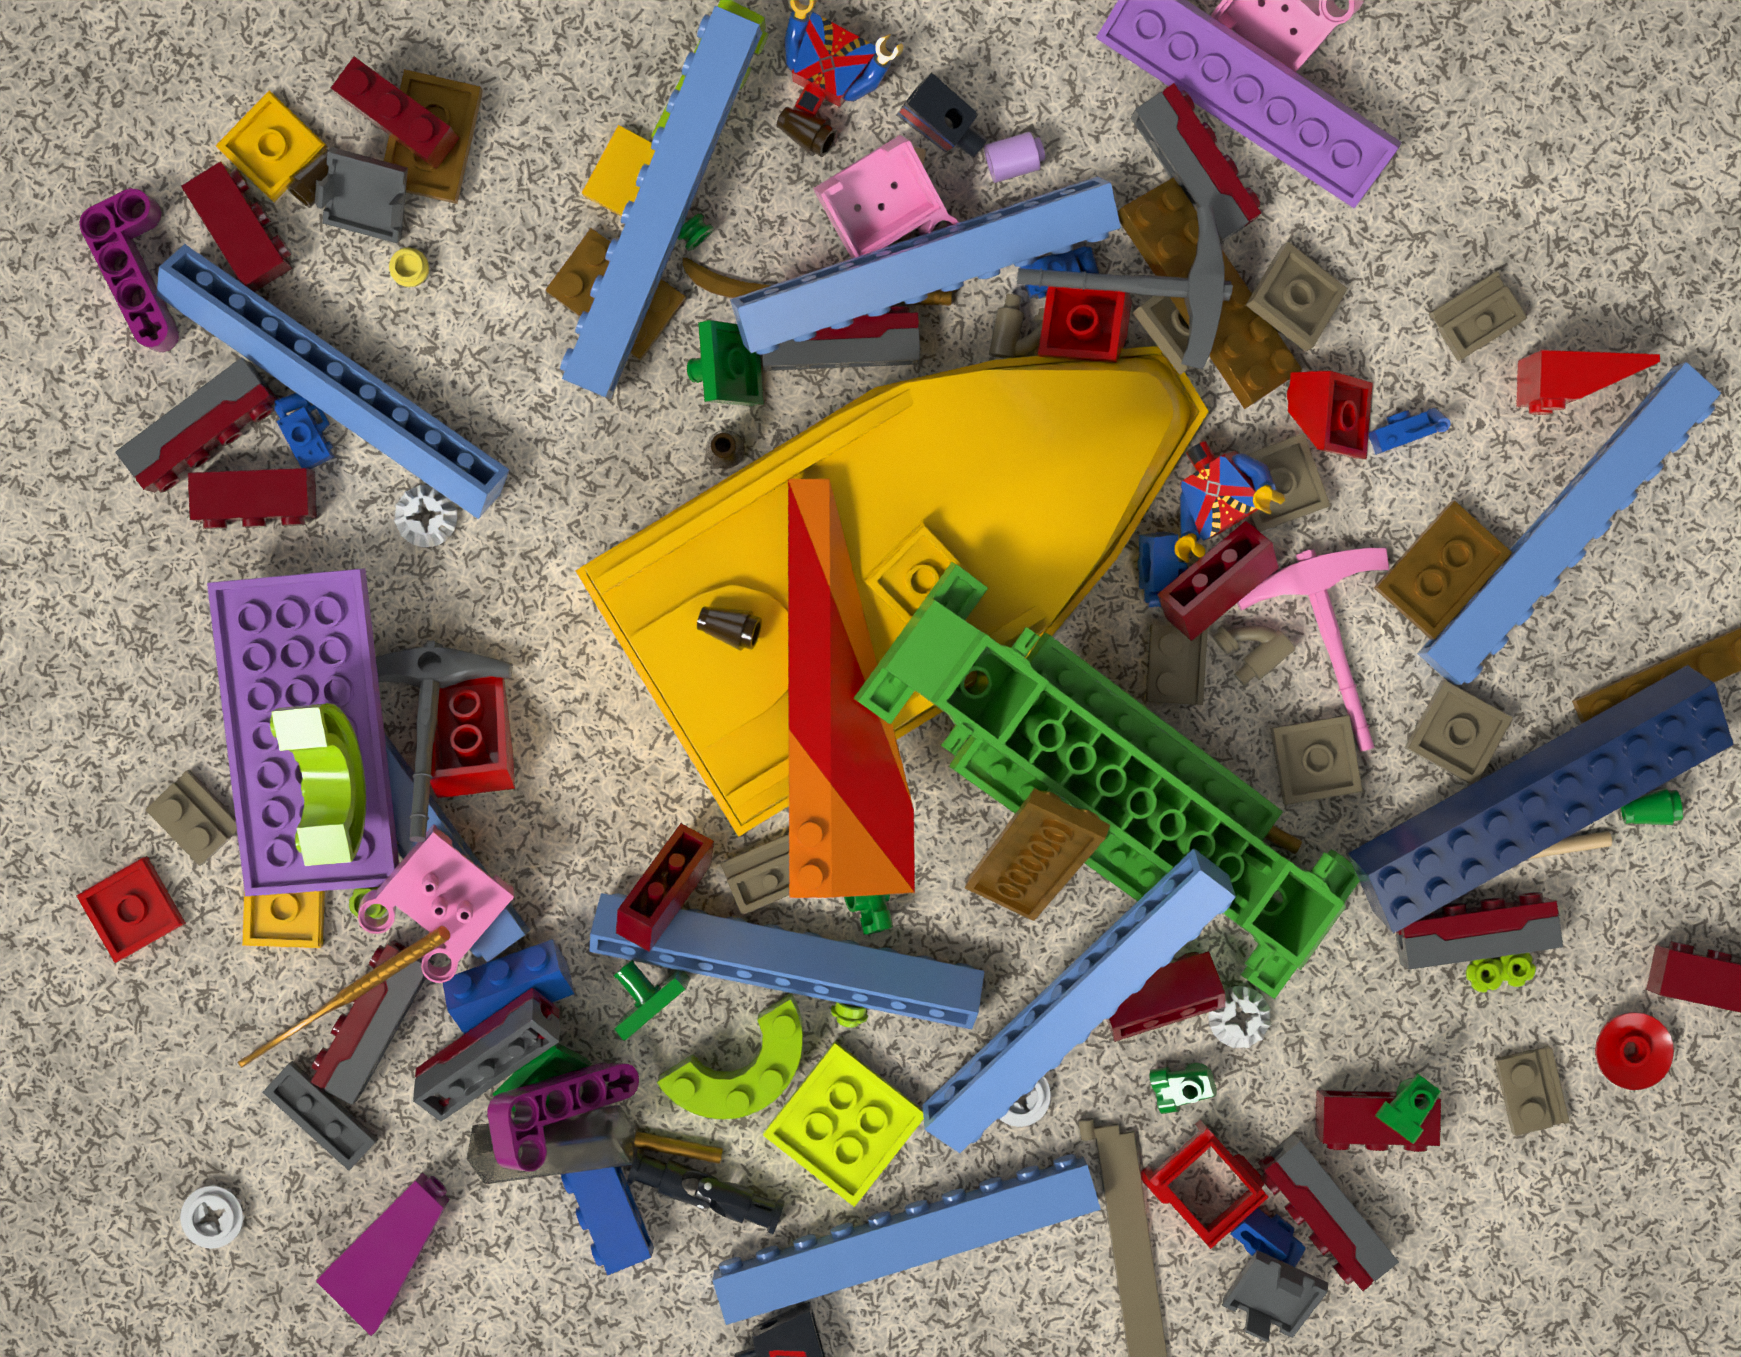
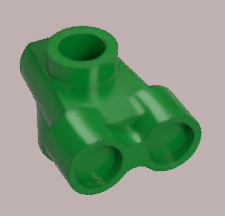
[844,894,893,935]
[1149,1062,1217,1114]
[1375,1073,1442,1144]

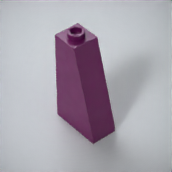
[316,1172,450,1336]

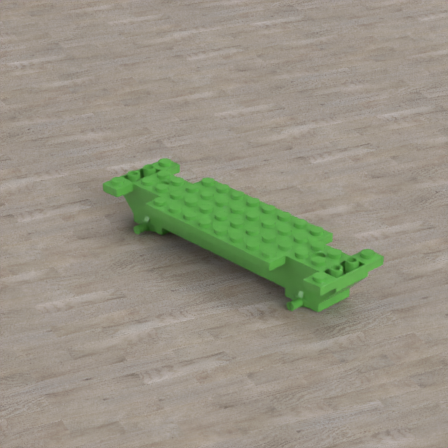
[854,562,1359,999]

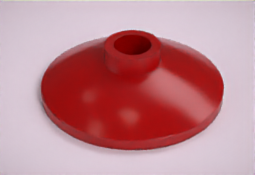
[1595,1012,1674,1090]

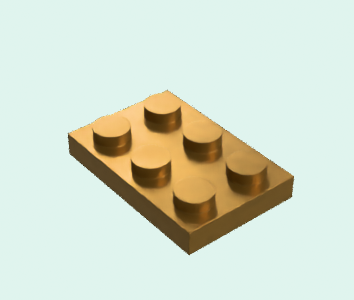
[383,69,483,204]
[545,228,686,361]
[1374,501,1512,639]

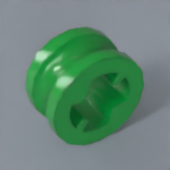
[677,213,714,251]

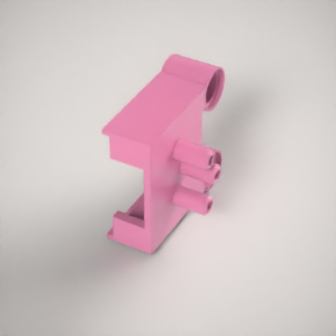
[1210,0,1363,73]
[812,135,959,259]
[358,824,514,983]

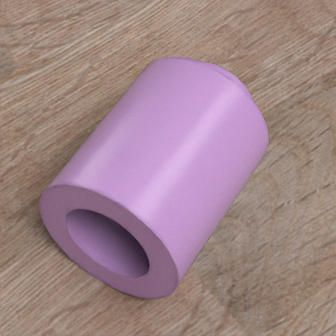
[984,132,1045,183]

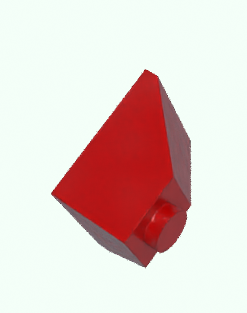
[1038,286,1132,363]
[1287,371,1373,460]

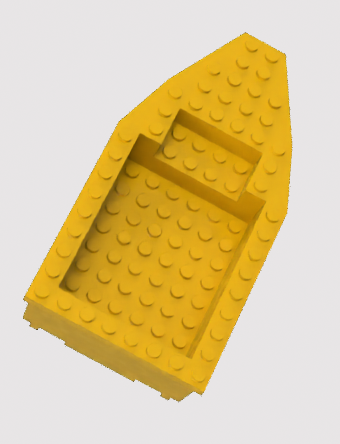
[575,346,1209,837]

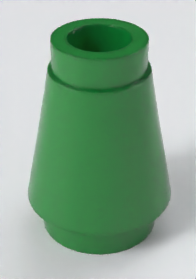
[1621,787,1683,825]

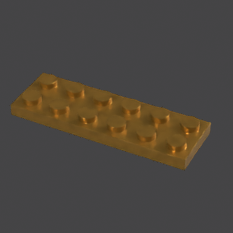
[1117,177,1303,409]
[965,788,1110,921]

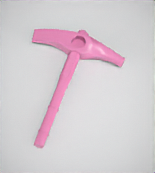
[1237,548,1389,752]

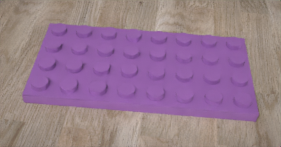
[207,568,399,896]

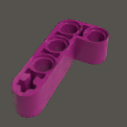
[79,188,179,353]
[487,1062,639,1172]

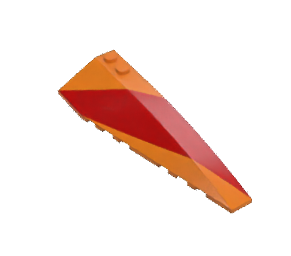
[788,479,915,898]

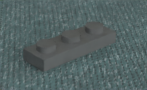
[262,1061,378,1171]

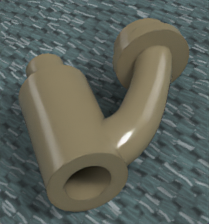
[989,294,1045,359]
[1213,625,1295,686]

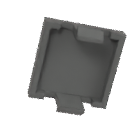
[315,147,408,244]
[1222,1250,1329,1342]

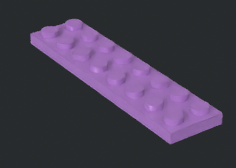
[1096,0,1401,208]

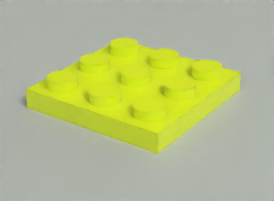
[763,1041,924,1207]

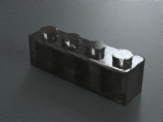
[466,1105,636,1184]

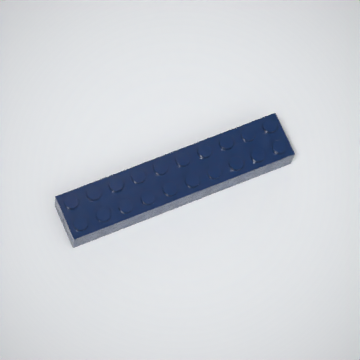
[1348,665,1734,934]

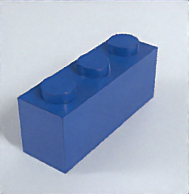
[443,939,575,1034]
[561,1142,654,1276]

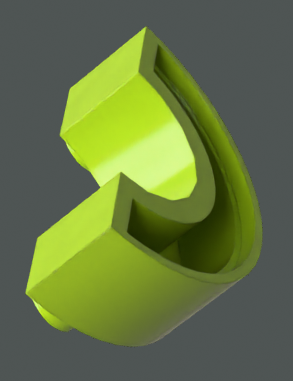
[270,703,366,866]
[657,993,803,1119]

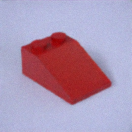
[1516,350,1660,415]
[430,676,515,798]

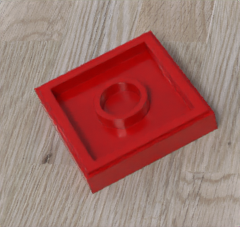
[76,856,186,963]

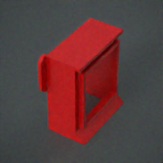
[1140,1119,1269,1249]

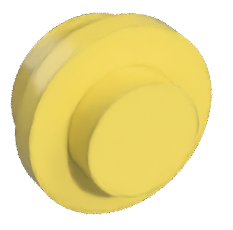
[389,248,429,288]

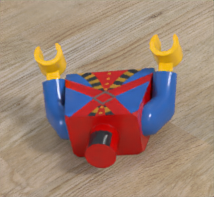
[784,0,904,116]
[1174,440,1285,563]

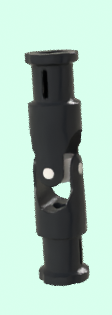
[627,1149,785,1235]

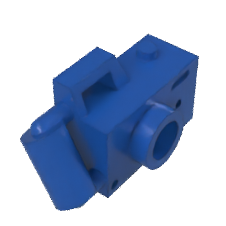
[1020,246,1099,299]
[274,392,335,470]
[1369,408,1451,455]
[1137,531,1187,607]
[1230,1208,1306,1268]

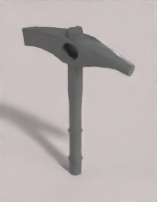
[1017,206,1233,370]
[376,641,513,842]

